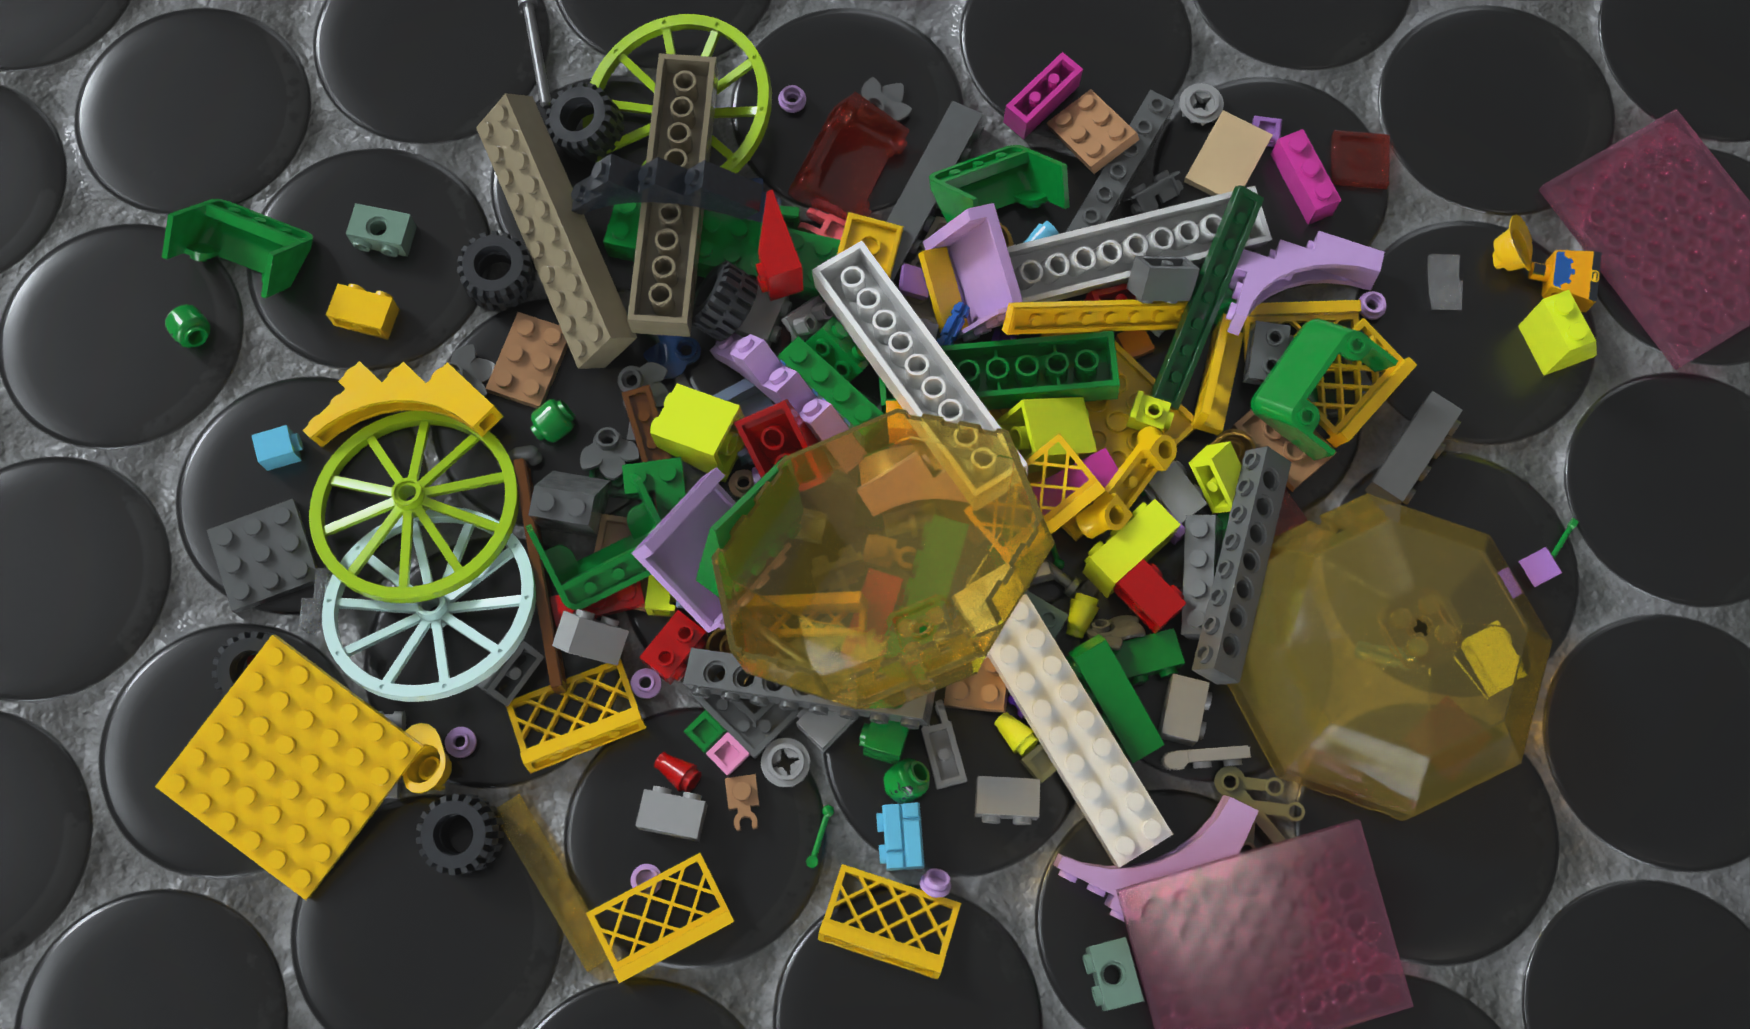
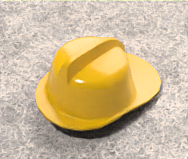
[1492,214,1533,271]
[403,723,452,794]

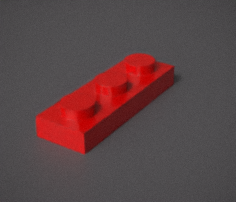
[550,580,645,628]

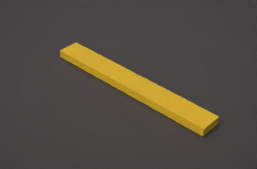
[1002,300,1188,335]

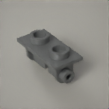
[1122,170,1183,215]

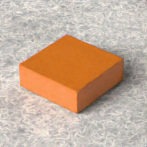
[1115,330,1155,359]

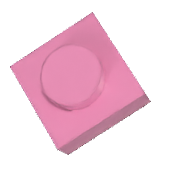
[706,732,750,777]

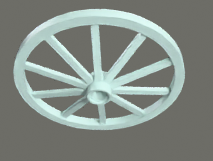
[322,507,536,702]

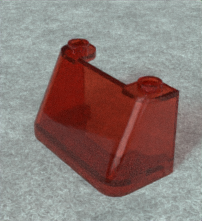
[788,92,910,221]

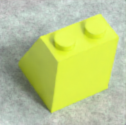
[1518,290,1597,376]
[650,384,745,482]
[996,397,1097,473]

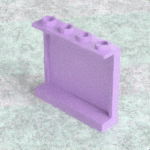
[923,203,1023,342]
[631,467,791,633]

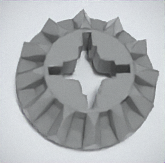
[1179,83,1224,126]
[761,738,810,787]

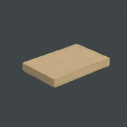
[1184,110,1273,196]

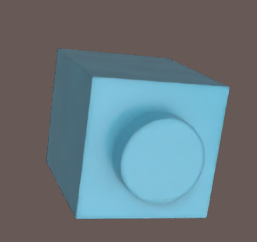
[252,425,303,471]

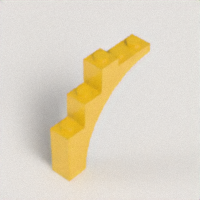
[302,361,503,447]

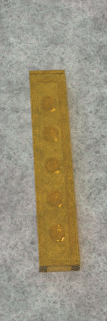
[495,794,616,972]

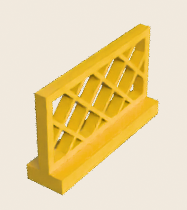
[1243,300,1362,373]
[1307,318,1417,448]
[965,433,1106,567]
[506,659,646,774]
[586,853,735,983]
[818,864,961,980]

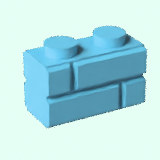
[876,802,925,871]

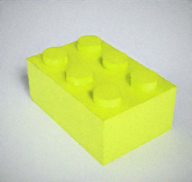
[1082,499,1181,598]

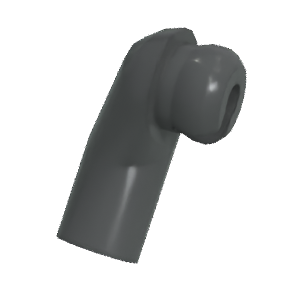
[497,445,543,468]

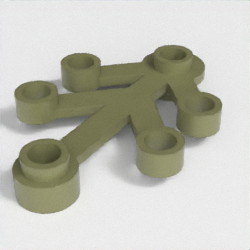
[1214,766,1305,868]

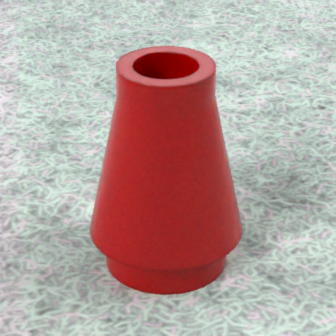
[654,752,701,792]

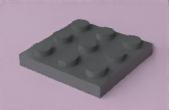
[207,498,322,614]

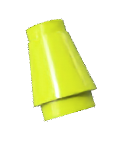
[1066,592,1099,639]
[994,712,1039,757]

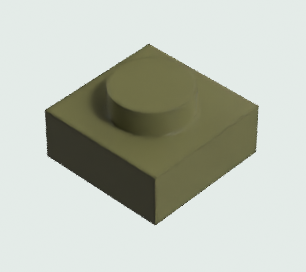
[1020,743,1056,784]

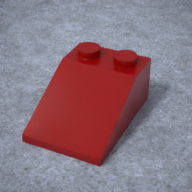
[755,190,804,301]
[734,399,834,492]

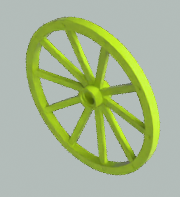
[583,14,772,173]
[309,411,520,603]

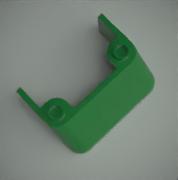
[929,145,1070,223]
[162,199,313,298]
[1251,319,1398,461]
[525,473,661,610]

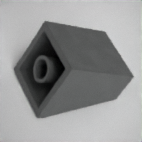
[528,471,611,538]

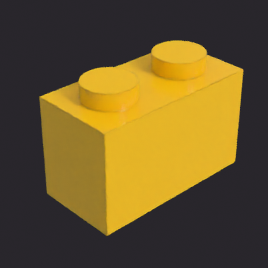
[326,284,400,340]

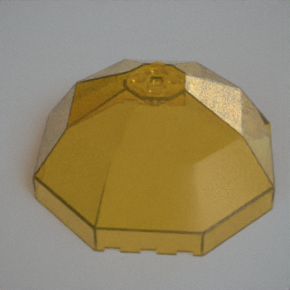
[711,408,1055,709]
[1228,494,1553,821]

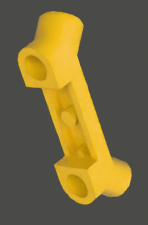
[1076,426,1177,539]

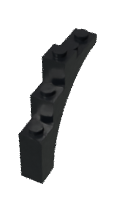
[571,154,762,220]

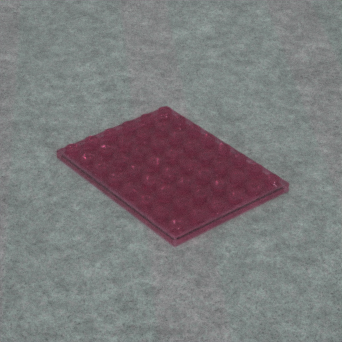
[1539,109,1750,370]
[1116,819,1414,1029]

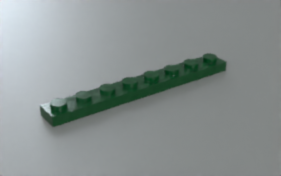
[1150,185,1264,410]

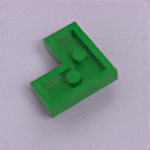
[622,457,687,521]

